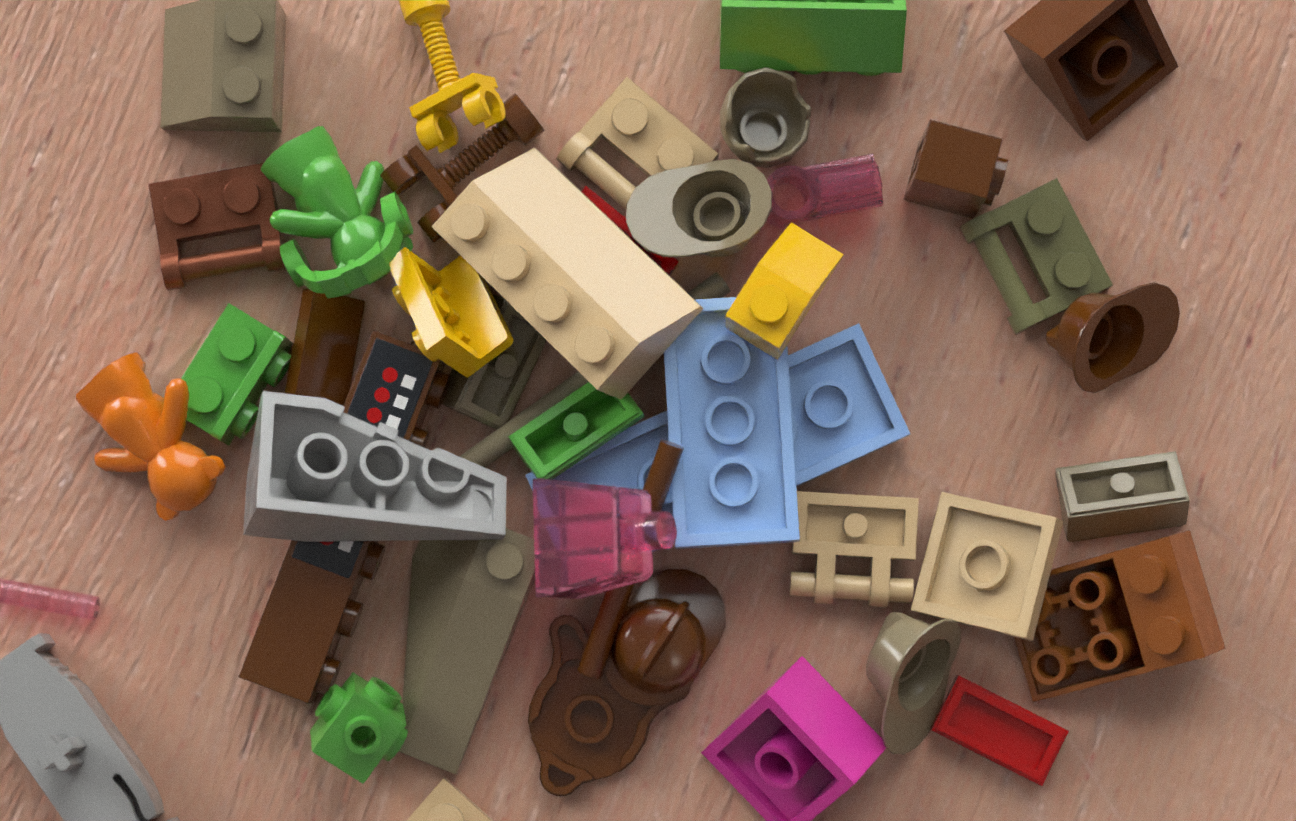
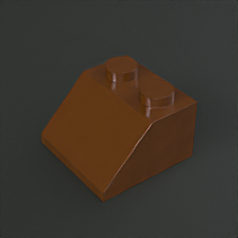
[1004,0,1178,141]

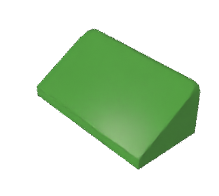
[508,382,645,486]

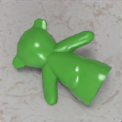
[261,126,413,283]

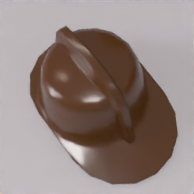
[1046,282,1180,393]
[604,569,726,706]

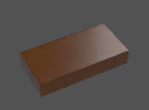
[285,288,365,406]

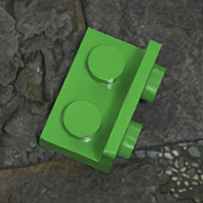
[181,303,293,445]

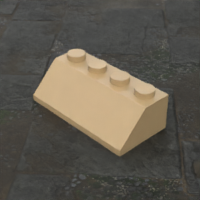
[432,148,704,399]

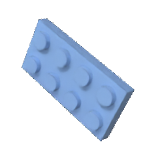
[664,297,800,549]

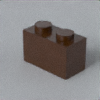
[903,119,1008,219]

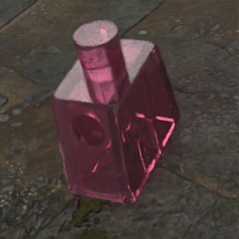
[533,478,677,599]

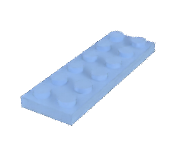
[526,323,910,582]

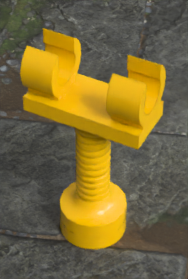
[398,0,505,154]

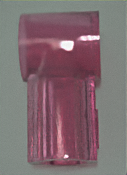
[767,154,884,229]

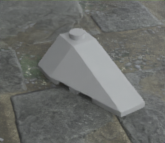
[243,391,507,542]

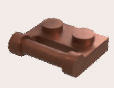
[148,163,286,291]

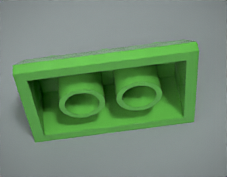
[720,0,907,76]

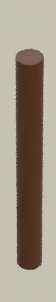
[577,440,684,679]

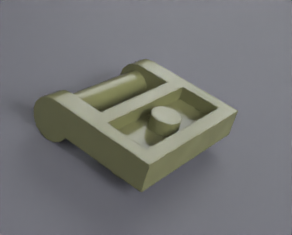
[960,178,1113,335]

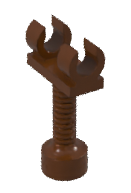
[380,93,545,243]

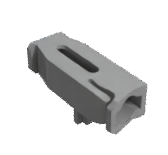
[0,633,180,821]

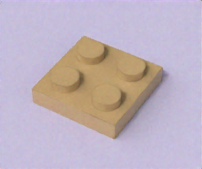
[911,492,1063,641]

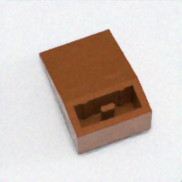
[1014,530,1225,702]

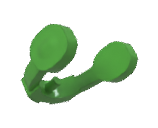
[280,192,414,298]

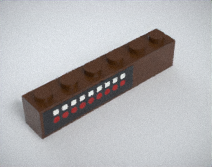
[239,330,451,704]

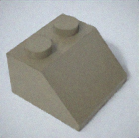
[161,0,286,132]

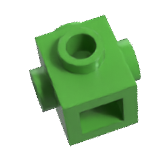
[310,672,408,784]

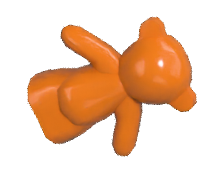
[76,352,226,521]

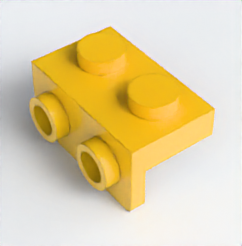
[390,247,514,378]

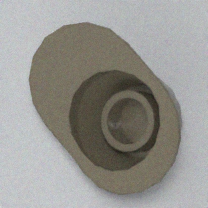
[626,159,772,257]
[866,612,961,755]

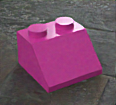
[701,656,886,821]

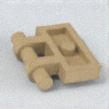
[789,491,919,608]

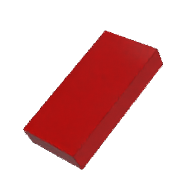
[930,675,1069,786]

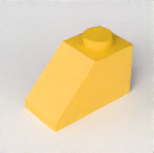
[725,223,844,360]

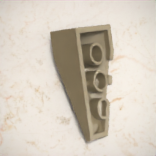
[399,528,549,775]

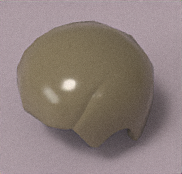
[719,67,811,168]

